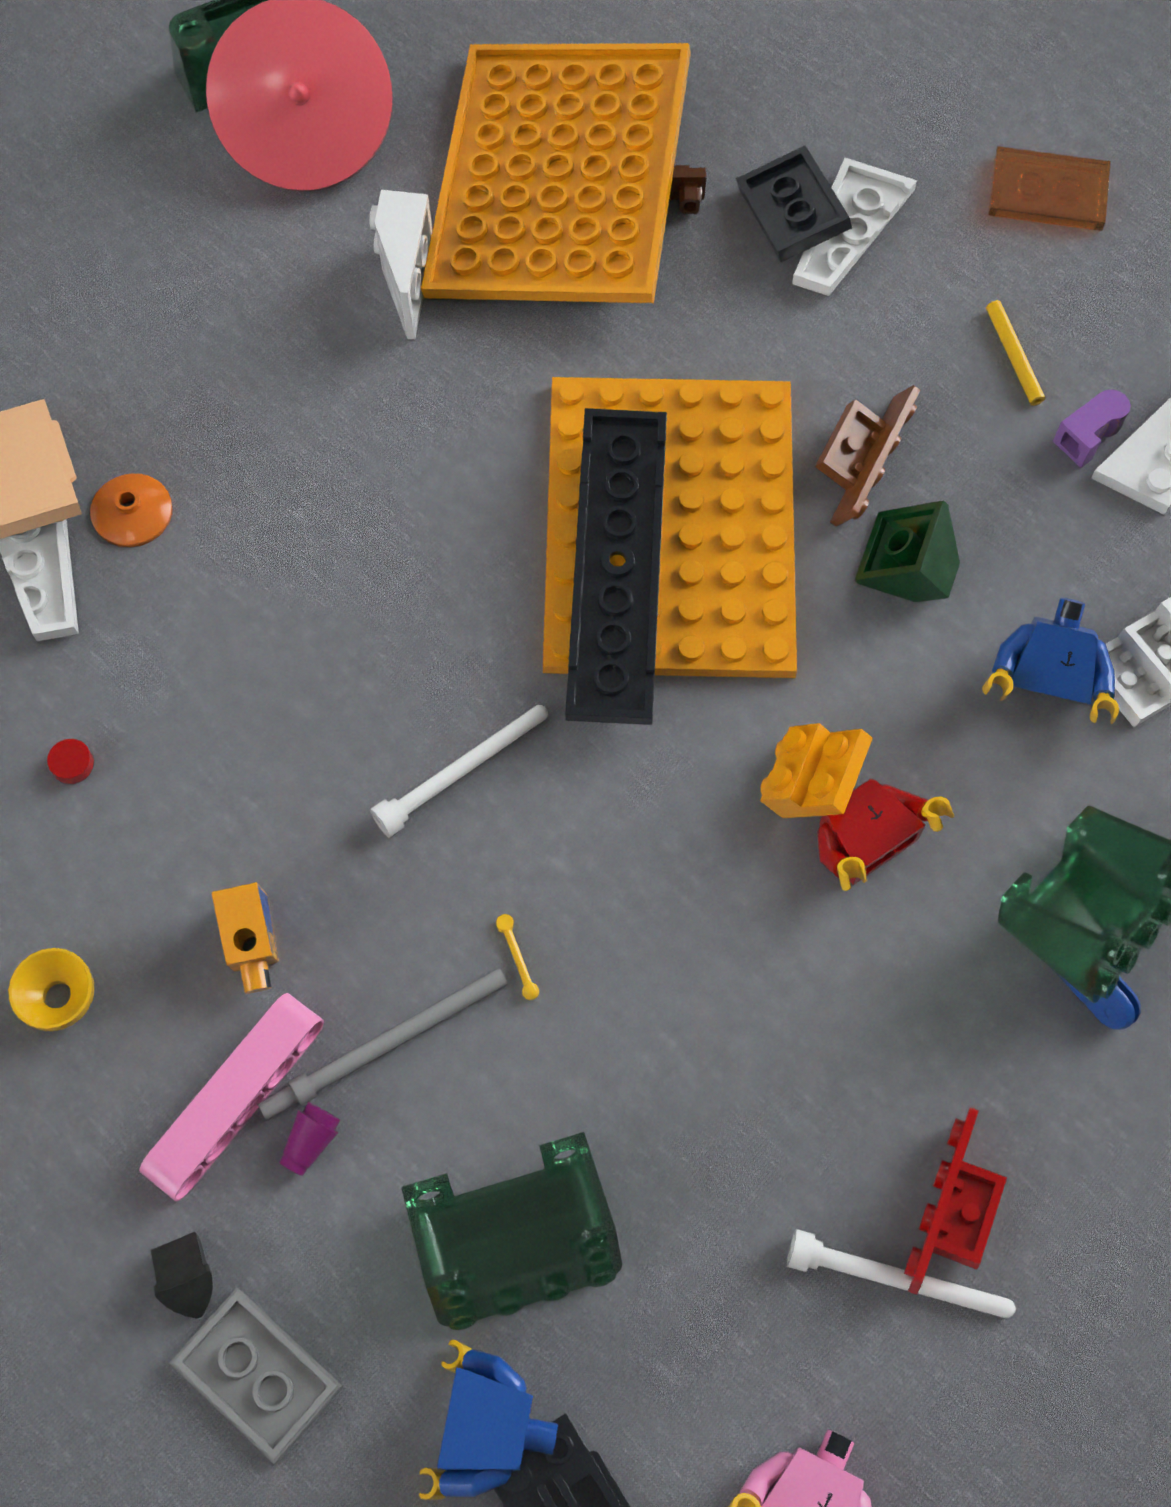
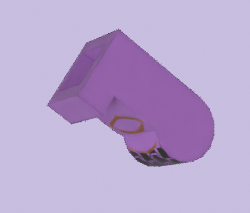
[1053,389,1131,468]

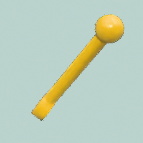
[496,914,540,1000]

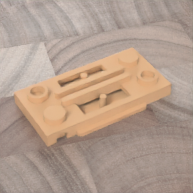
[0,399,82,539]

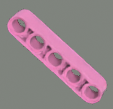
[139,993,324,1201]

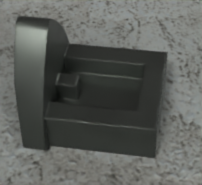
[150,1231,213,1319]

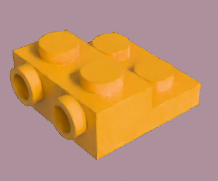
[760,723,873,818]

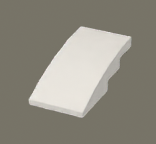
[1106,597,1171,728]

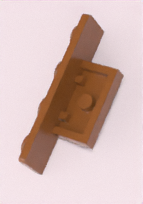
[815,385,920,526]

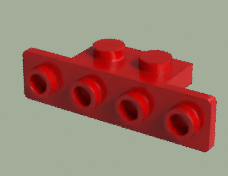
[904,1107,1007,1295]

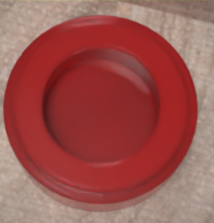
[47,739,94,784]

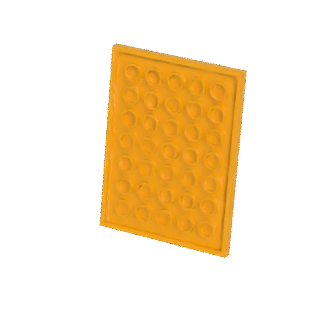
[421,43,691,303]
[543,377,797,678]

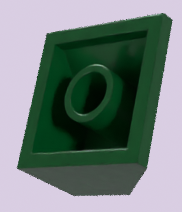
[855,500,960,602]

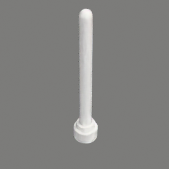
[370,705,548,838]
[787,1229,1015,1318]

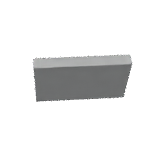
[169,1287,344,1465]

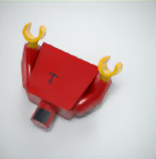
[817,779,955,891]

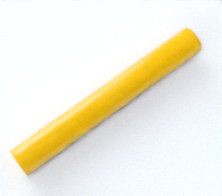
[986,300,1045,406]

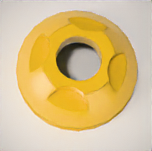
[8,948,94,1031]

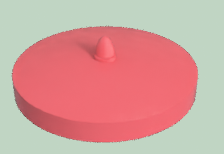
[206,0,393,191]

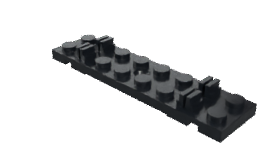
[565,408,667,725]

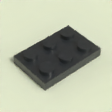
[736,145,852,262]

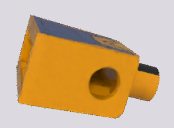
[211,882,279,994]

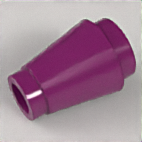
[279,1102,340,1176]

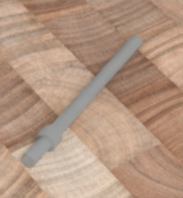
[258,969,508,1120]

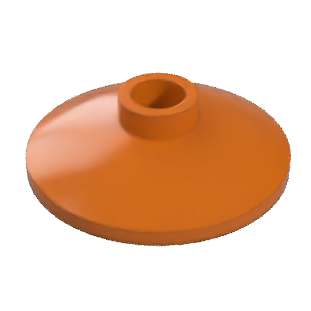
[90,473,173,547]

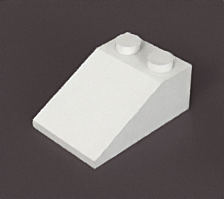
[369,190,432,340]

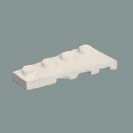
[1091,398,1171,515]
[0,520,79,641]

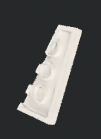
[792,158,917,296]

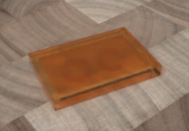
[988,146,1111,231]

